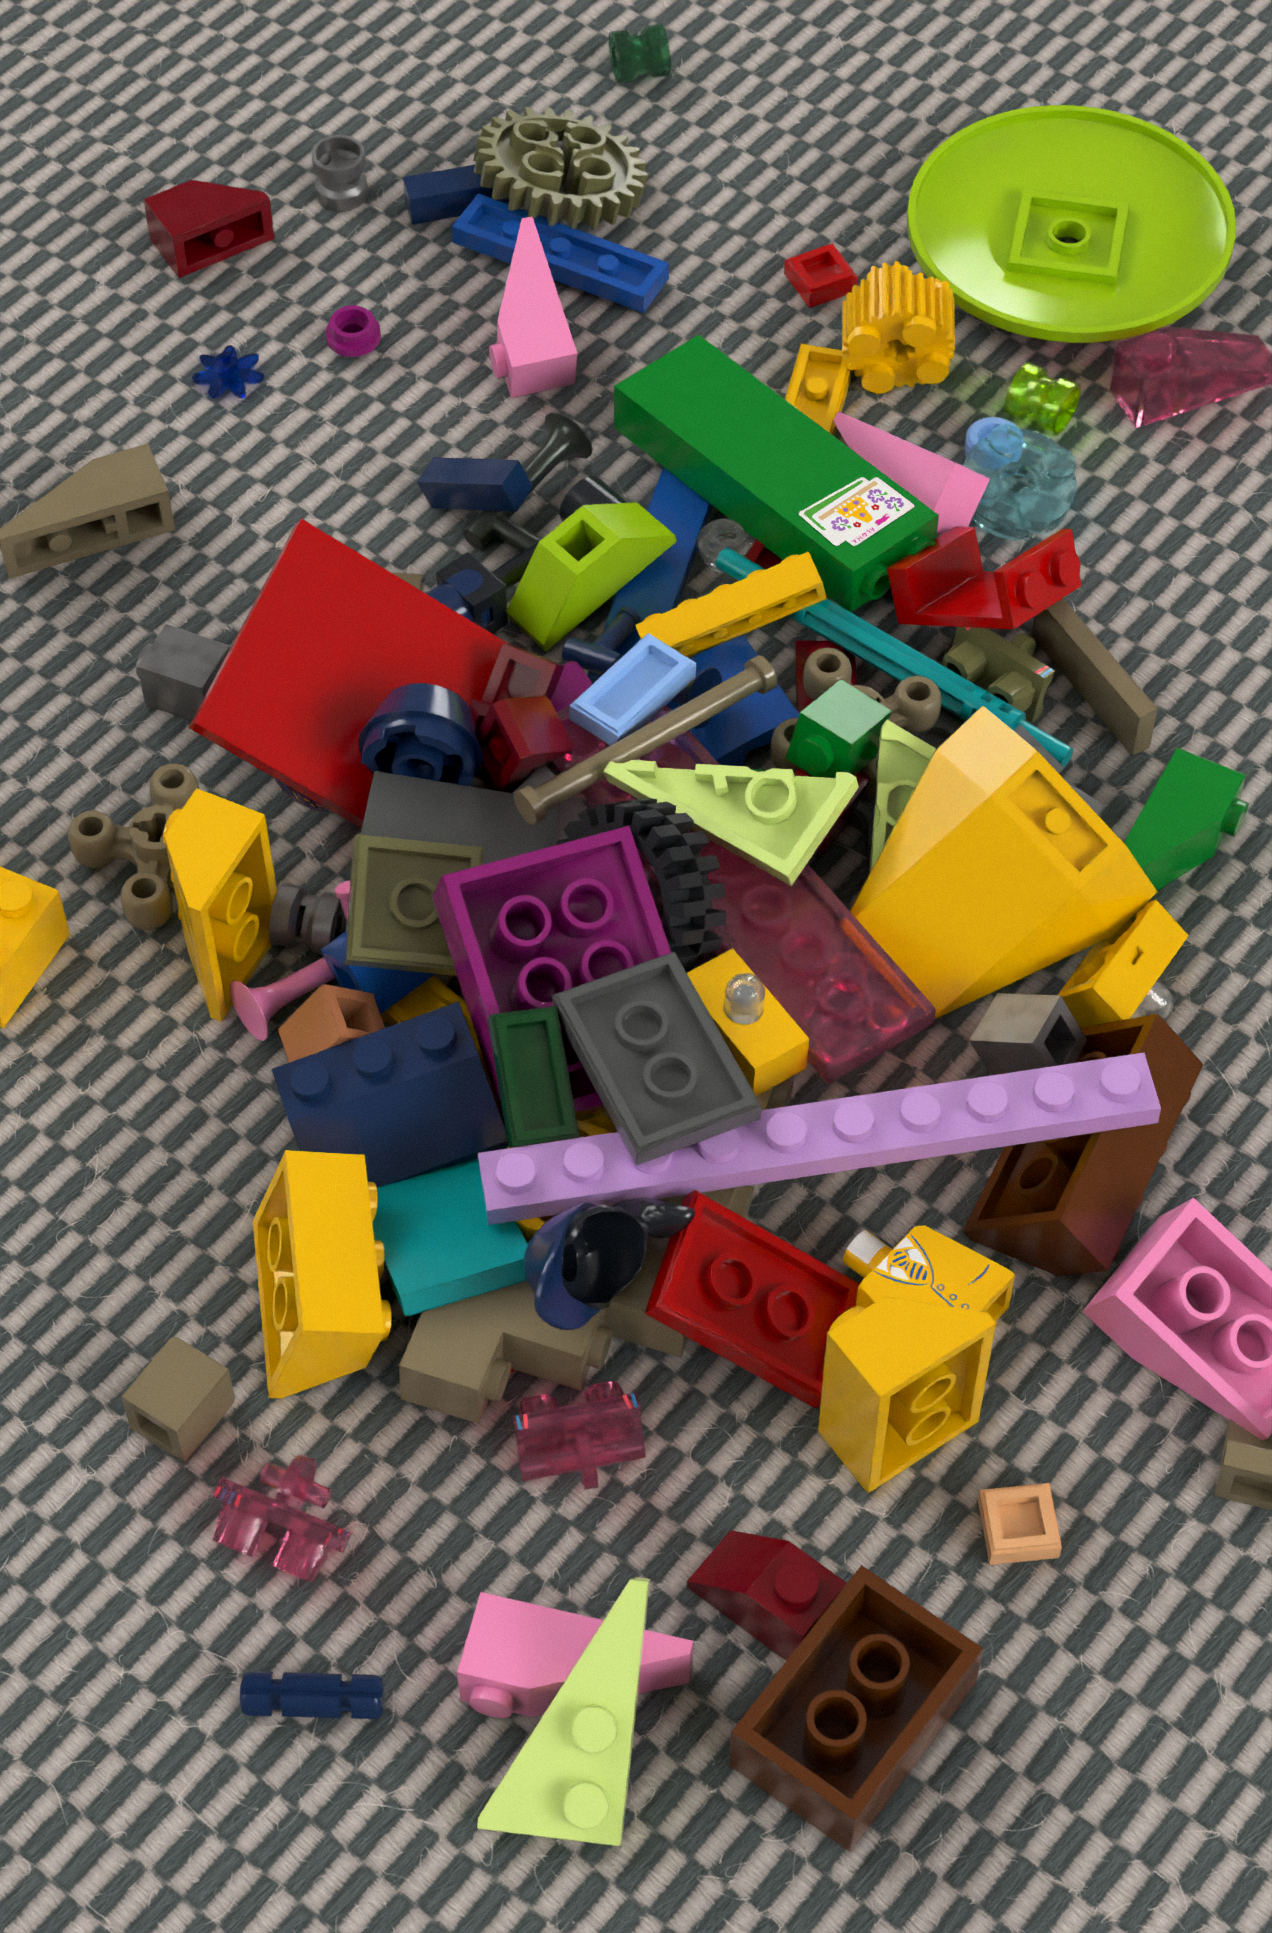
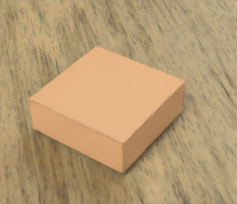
[978,1483,1062,1565]

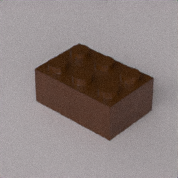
[729,1565,983,1852]

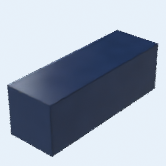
[403,164,509,225]
[417,457,533,512]

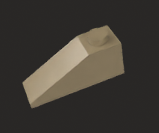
[0,443,175,579]

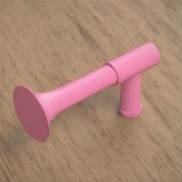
[230,880,350,1041]

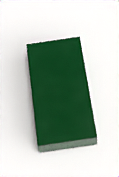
[487,1006,579,1148]

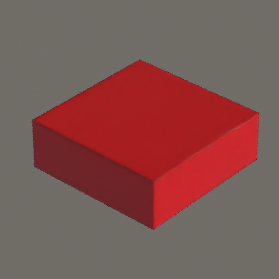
[784,243,858,308]

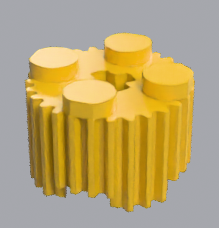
[842,261,955,394]

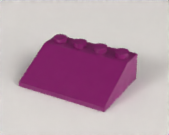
[432,826,671,1124]

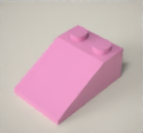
[1082,1198,1272,1440]

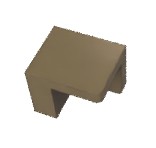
[121,1337,235,1463]
[1214,1419,1272,1510]

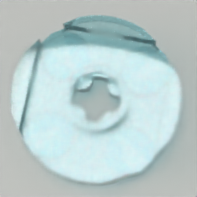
[964,424,1077,540]

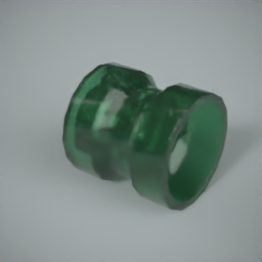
[608,23,671,84]

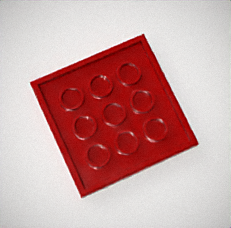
[189,518,508,828]

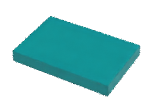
[372,1158,528,1316]

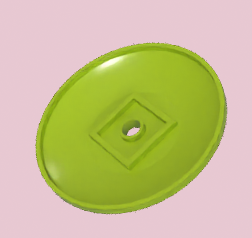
[907,105,1236,343]

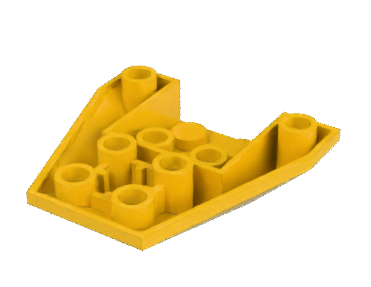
[840,706,1157,1022]

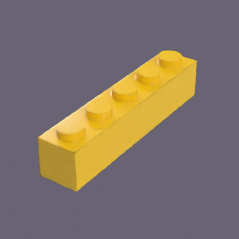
[635,552,827,658]

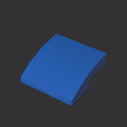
[648,635,799,766]

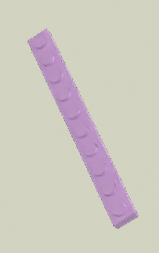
[478,1053,1161,1225]

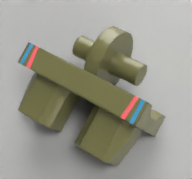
[942,627,1055,723]

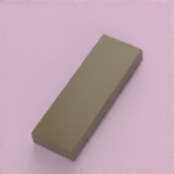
[1031,598,1157,756]

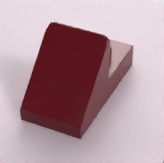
[477,696,573,793]

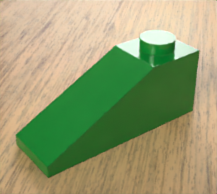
[1124,748,1249,891]

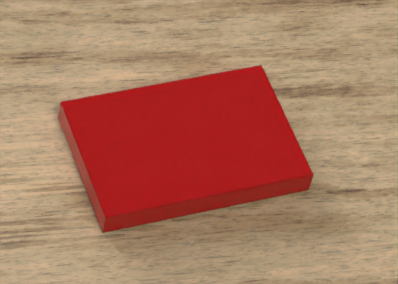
[644,1190,860,1408]

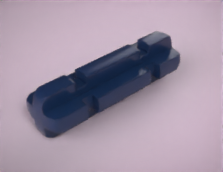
[239,1671,384,1719]

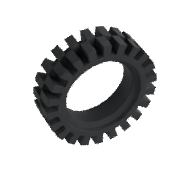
[556,798,726,973]

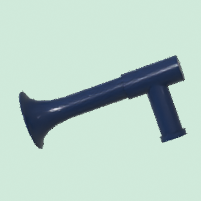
[562,607,722,729]

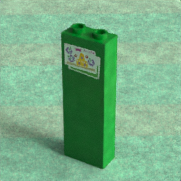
[614,334,939,612]

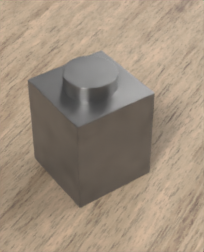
[136,624,230,721]
[969,993,1087,1076]

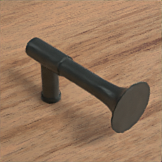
[463,412,593,552]

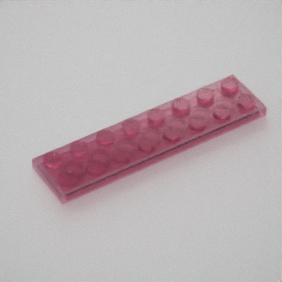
[552,705,936,1084]

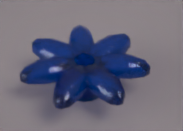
[192,345,265,399]

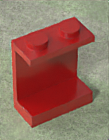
[887,526,1082,630]

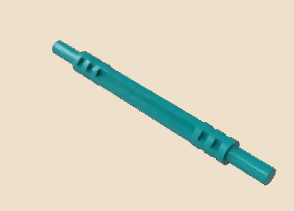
[715,547,1074,767]

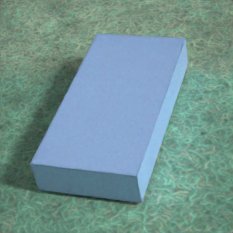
[570,633,696,746]

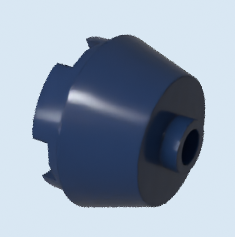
[358,683,482,786]

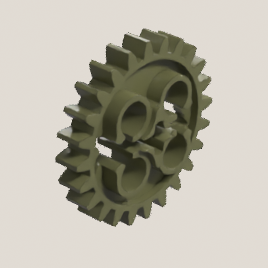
[473,107,648,229]

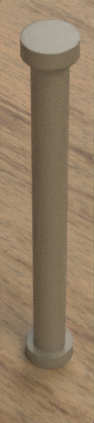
[514,655,777,825]

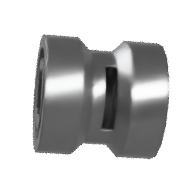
[311,135,368,212]
[269,883,347,954]

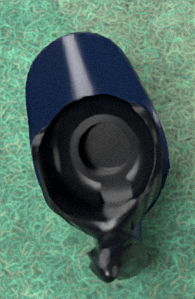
[524,1197,695,1330]

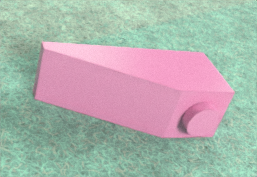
[489,216,577,398]
[833,411,990,538]
[457,1592,693,1718]

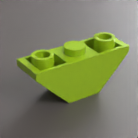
[506,502,677,651]

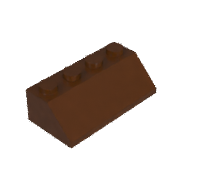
[963,1013,1203,1276]

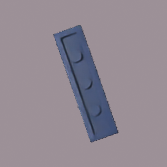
[452,193,669,313]

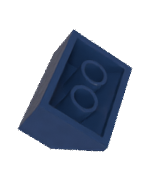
[272,1002,509,1188]

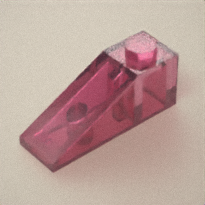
[1110,327,1272,428]

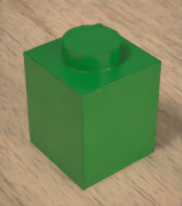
[785,679,892,778]

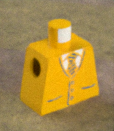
[842,1225,1015,1322]

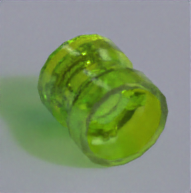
[1004,361,1081,436]

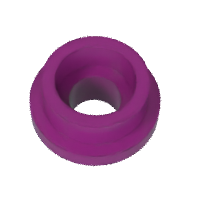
[325,305,381,357]

